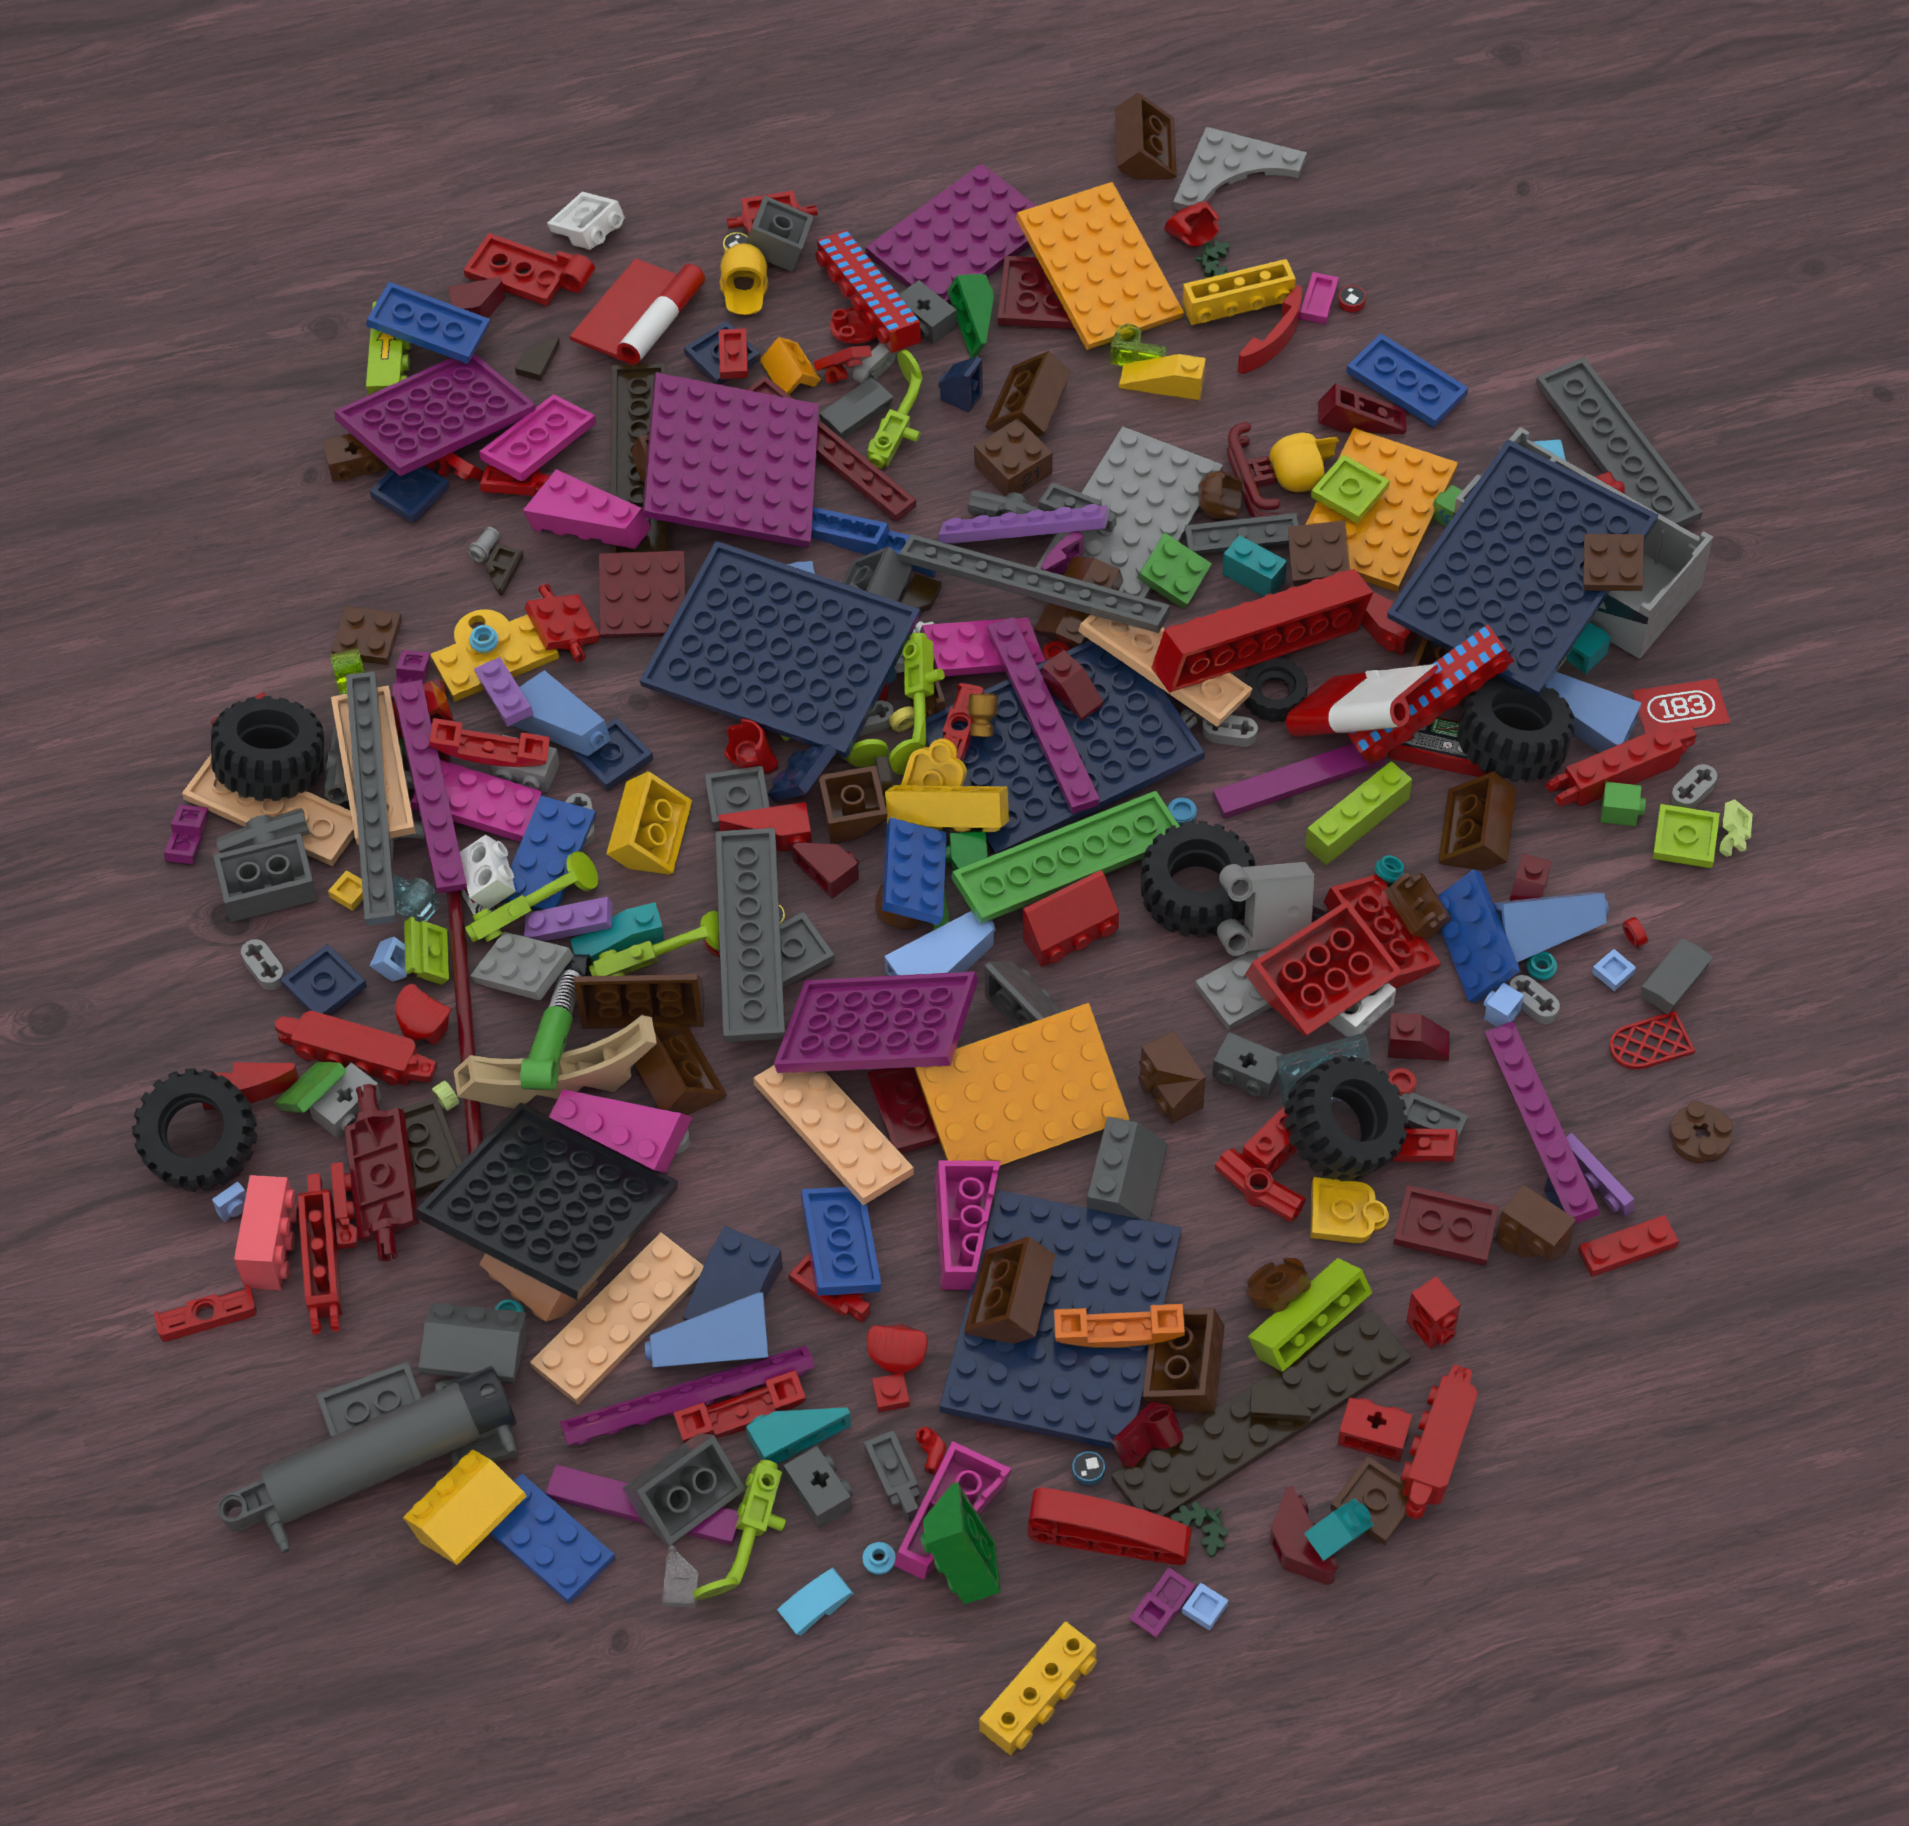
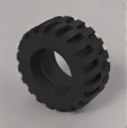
[1457,676,1575,782]
[211,696,324,801]
[1141,821,1255,938]
[1284,1056,1408,1181]
[132,1068,257,1192]

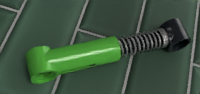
[520,954,592,1090]

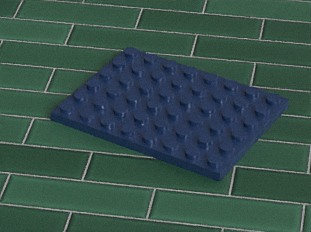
[1387,439,1659,697]
[639,541,921,758]
[926,640,1205,855]
[940,1190,1182,1450]

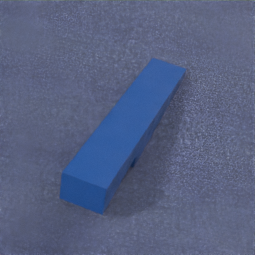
[811,507,936,577]

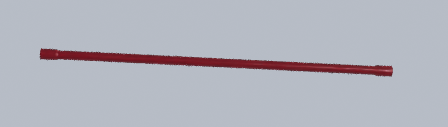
[432,679,483,1155]

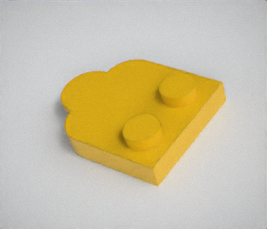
[901,738,967,786]
[1310,1177,1389,1243]

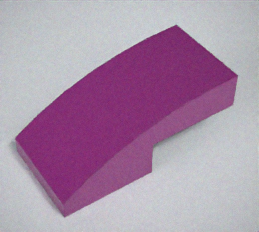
[1041,531,1084,575]
[391,650,431,703]
[164,804,208,865]
[1129,1567,1197,1638]

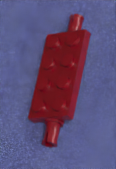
[344,1084,419,1262]

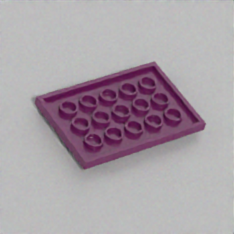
[865,163,1036,305]
[334,354,536,476]
[774,971,978,1073]

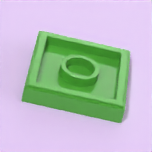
[274,1062,347,1113]

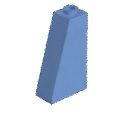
[512,670,611,756]
[1546,672,1641,752]
[1493,892,1609,962]
[645,1292,769,1367]

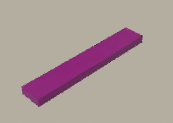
[1213,743,1386,819]
[545,1465,739,1546]

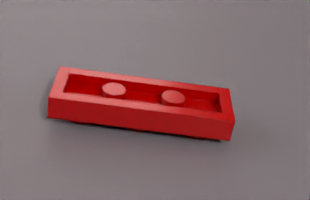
[1578,1215,1679,1277]

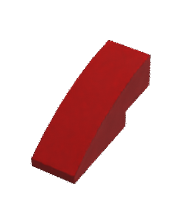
[202,1062,299,1109]

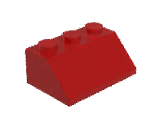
[1023,870,1119,967]

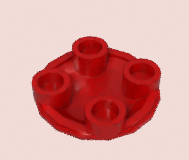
[830,308,877,344]

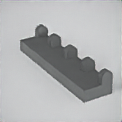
[1184,513,1299,555]

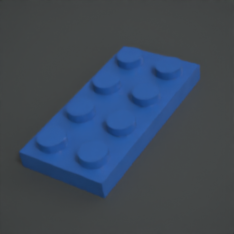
[367,282,490,364]
[1346,333,1468,428]
[501,796,597,911]
[882,817,946,925]
[1438,869,1520,1003]
[801,1187,881,1296]
[489,1474,615,1605]

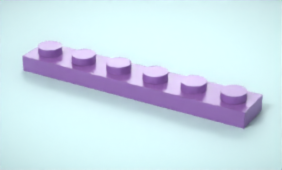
[938,504,1110,544]

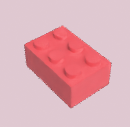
[234,1175,299,1291]

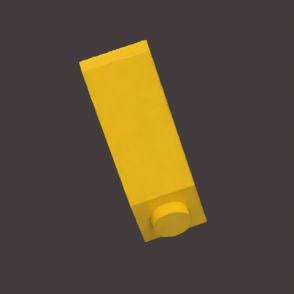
[1119,354,1206,400]

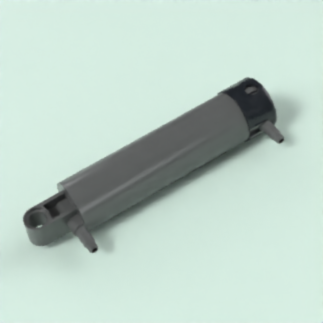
[217,1366,517,1553]

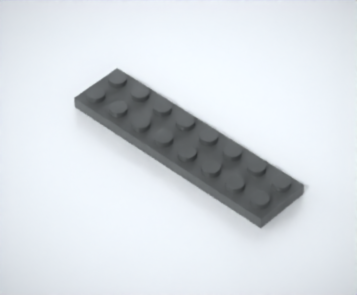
[1536,357,1703,527]
[715,828,785,1042]

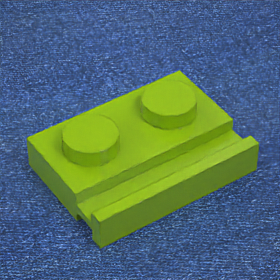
[404,917,449,985]

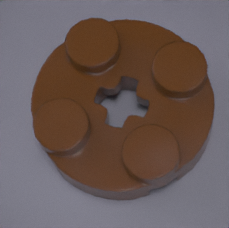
[1669,1101,1733,1164]
[1246,1258,1311,1313]

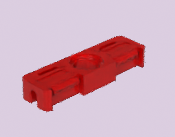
[943,683,984,762]
[154,1285,257,1342]

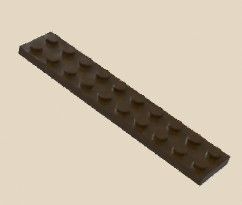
[610,363,668,553]
[1111,1309,1411,1518]

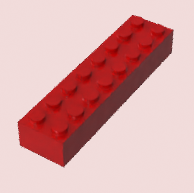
[1151,568,1373,693]

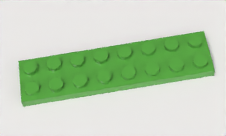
[951,791,1180,924]

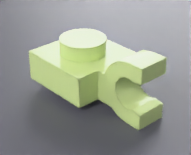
[1719,799,1753,857]

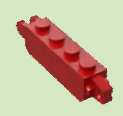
[1545,724,1697,807]
[275,1011,437,1086]
[298,1173,343,1335]
[1400,1364,1478,1519]

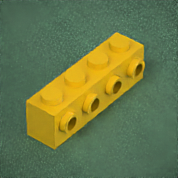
[1182,259,1296,325]
[885,785,1009,832]
[979,1621,1097,1756]

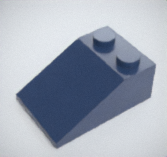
[683,1226,783,1321]

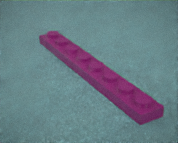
[987,617,1100,814]
[392,680,467,894]
[1485,1021,1600,1224]
[560,1345,815,1445]

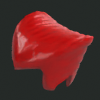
[1164,200,1220,248]
[724,719,778,774]
[395,984,451,1045]
[867,1323,928,1374]

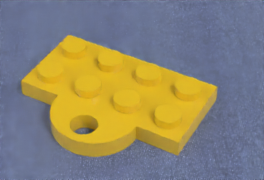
[430,609,559,702]

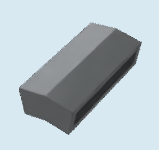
[819,378,893,440]
[1641,938,1713,1015]

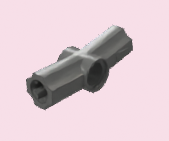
[968,490,1048,538]
[323,726,349,805]
[216,808,310,853]

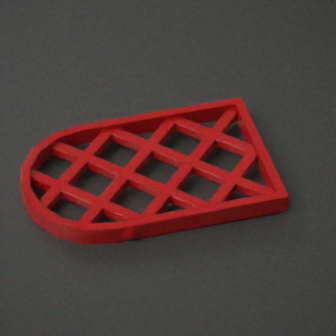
[1609,1011,1695,1070]

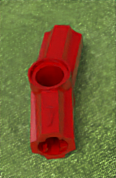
[1215,1148,1306,1223]

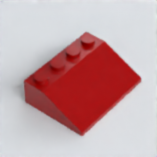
[1245,900,1402,1037]

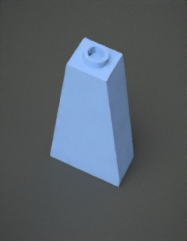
[885,911,996,976]

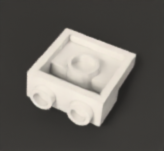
[547,192,625,250]

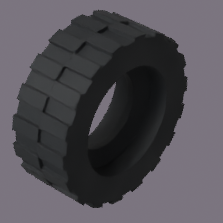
[1244,658,1308,722]

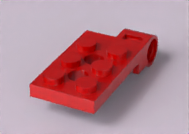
[463,233,595,306]

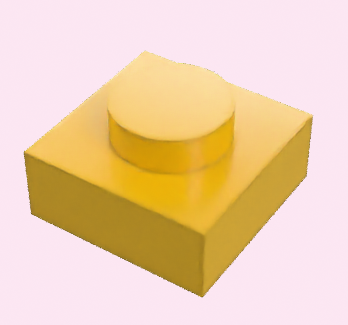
[328,870,363,911]

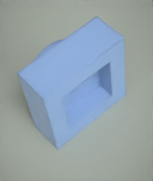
[1592,949,1636,991]
[212,1181,246,1222]
[1182,1582,1228,1631]

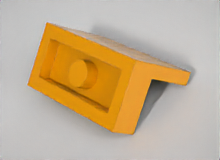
[760,337,821,395]

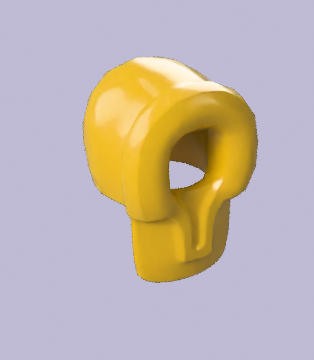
[719,243,768,315]
[1269,432,1339,493]

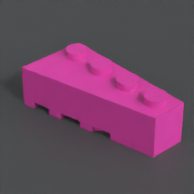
[523,469,651,549]
[549,1089,693,1173]
[934,1160,1001,1290]
[894,1441,1011,1580]

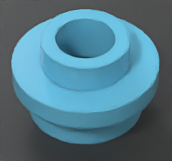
[469,625,499,653]
[862,1542,896,1575]

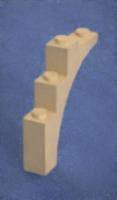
[454,1015,657,1109]

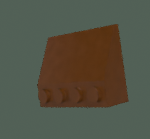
[574,974,705,1029]

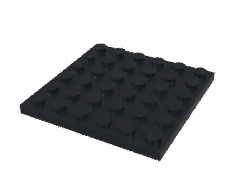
[416,1102,678,1300]

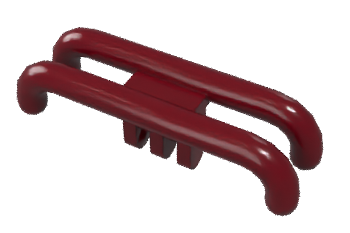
[1227,422,1281,518]

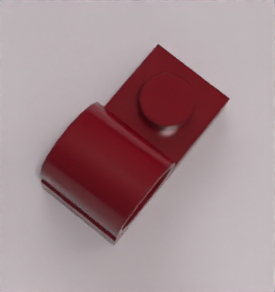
[1112,1402,1183,1468]

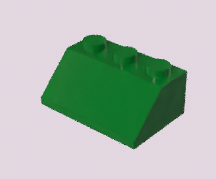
[921,1482,1001,1605]

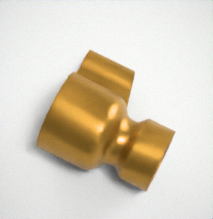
[968,693,998,737]

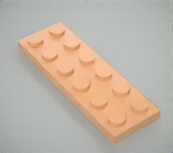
[1078,615,1253,727]
[331,685,416,845]
[182,755,355,867]
[753,1065,914,1206]
[530,1232,704,1405]

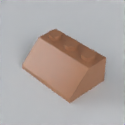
[479,1253,598,1322]

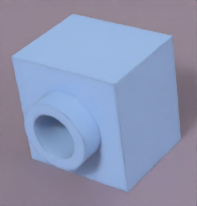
[370,937,407,982]
[1483,983,1524,1027]

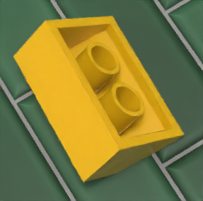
[606,771,692,875]
[403,1449,527,1565]

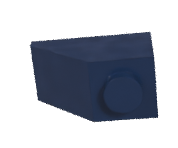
[938,356,983,413]

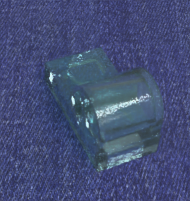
[393,873,440,922]

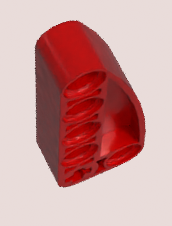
[1028,1488,1192,1565]

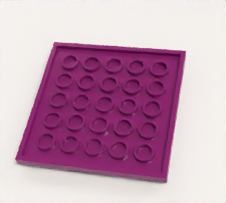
[642,372,819,548]

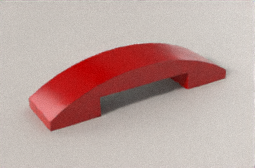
[1238,285,1302,374]
[429,718,550,767]
[673,1370,806,1443]

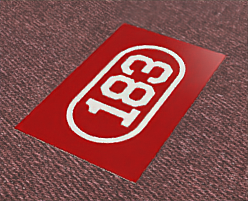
[1632,678,1731,733]

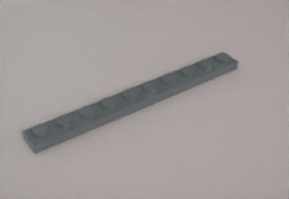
[899,534,1171,633]
[346,671,397,926]

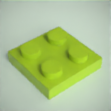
[1311,455,1390,523]
[1652,804,1720,868]

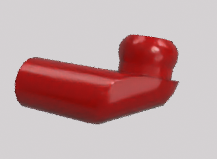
[916,1426,946,1475]

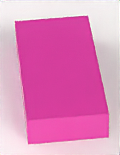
[1300,272,1339,324]

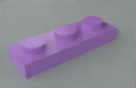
[474,657,534,727]
[524,897,613,941]
[1566,1132,1634,1218]

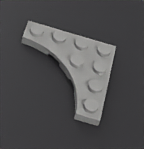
[1173,127,1307,211]

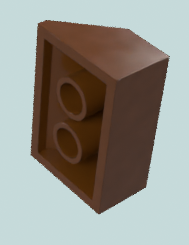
[1115,92,1177,180]
[985,351,1071,436]
[1034,556,1124,649]
[1438,772,1517,871]
[634,1021,727,1115]
[964,1236,1055,1344]
[1143,1308,1225,1413]

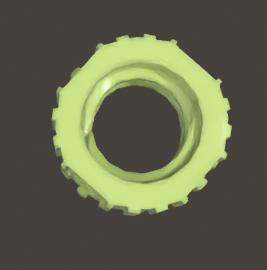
[432,1080,459,1111]

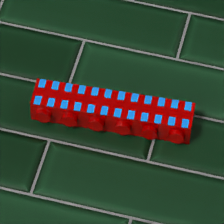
[815,230,921,353]
[1346,624,1514,765]

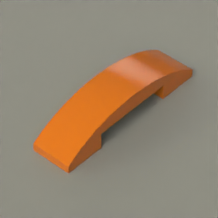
[1054,1304,1185,1348]

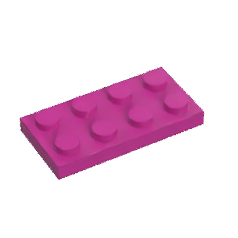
[479,394,596,481]
[920,617,1045,676]
[411,759,542,842]

